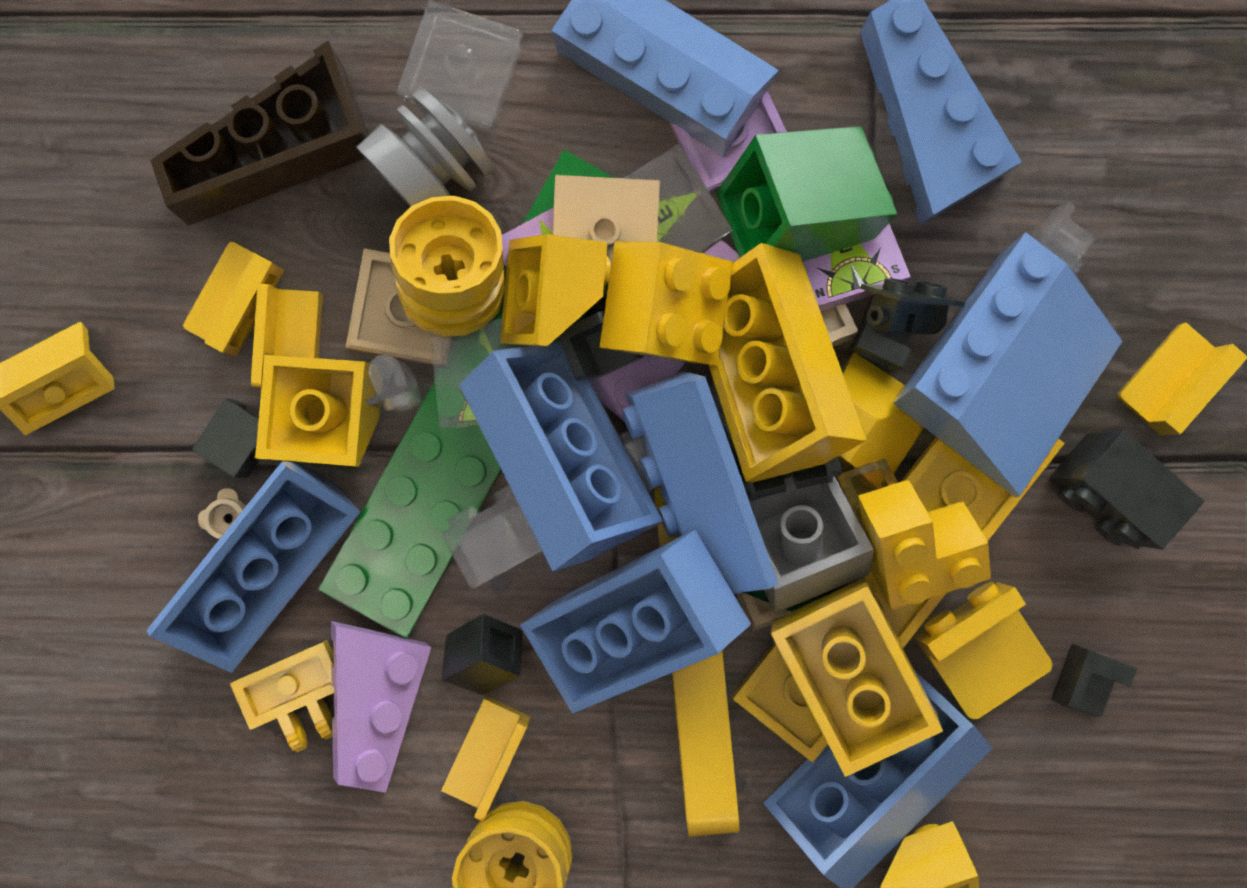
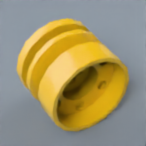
[389,196,505,337]
[452,801,573,888]

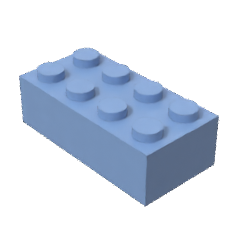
[520,530,751,714]

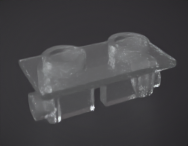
[366,355,431,414]

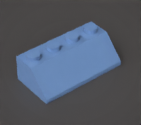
[551,0,779,156]
[459,342,663,572]
[622,371,778,594]
[146,462,360,673]
[763,670,993,888]

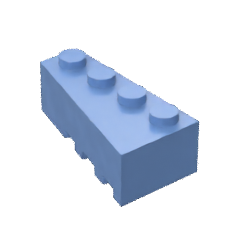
[860,0,1022,226]

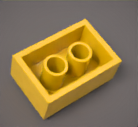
[771,576,943,777]

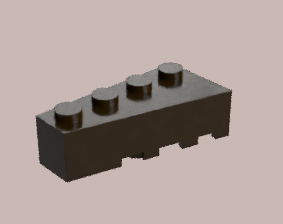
[150,40,369,226]

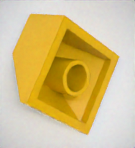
[500,234,611,346]
[838,352,924,489]
[255,355,384,467]
[880,821,979,888]

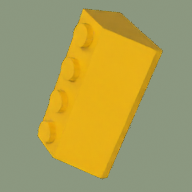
[709,243,867,483]

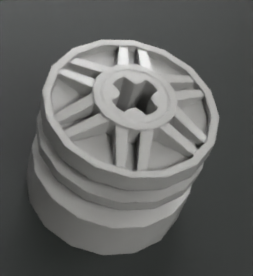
[356,87,495,207]

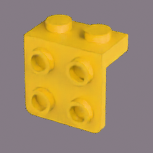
[914,582,1052,719]

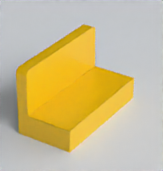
[183,242,285,357]
[251,284,323,389]
[0,322,115,435]
[1117,323,1247,436]
[441,696,531,822]

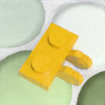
[230,639,334,752]

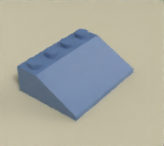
[893,232,1123,498]

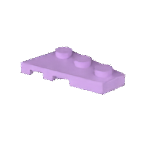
[331,621,431,793]

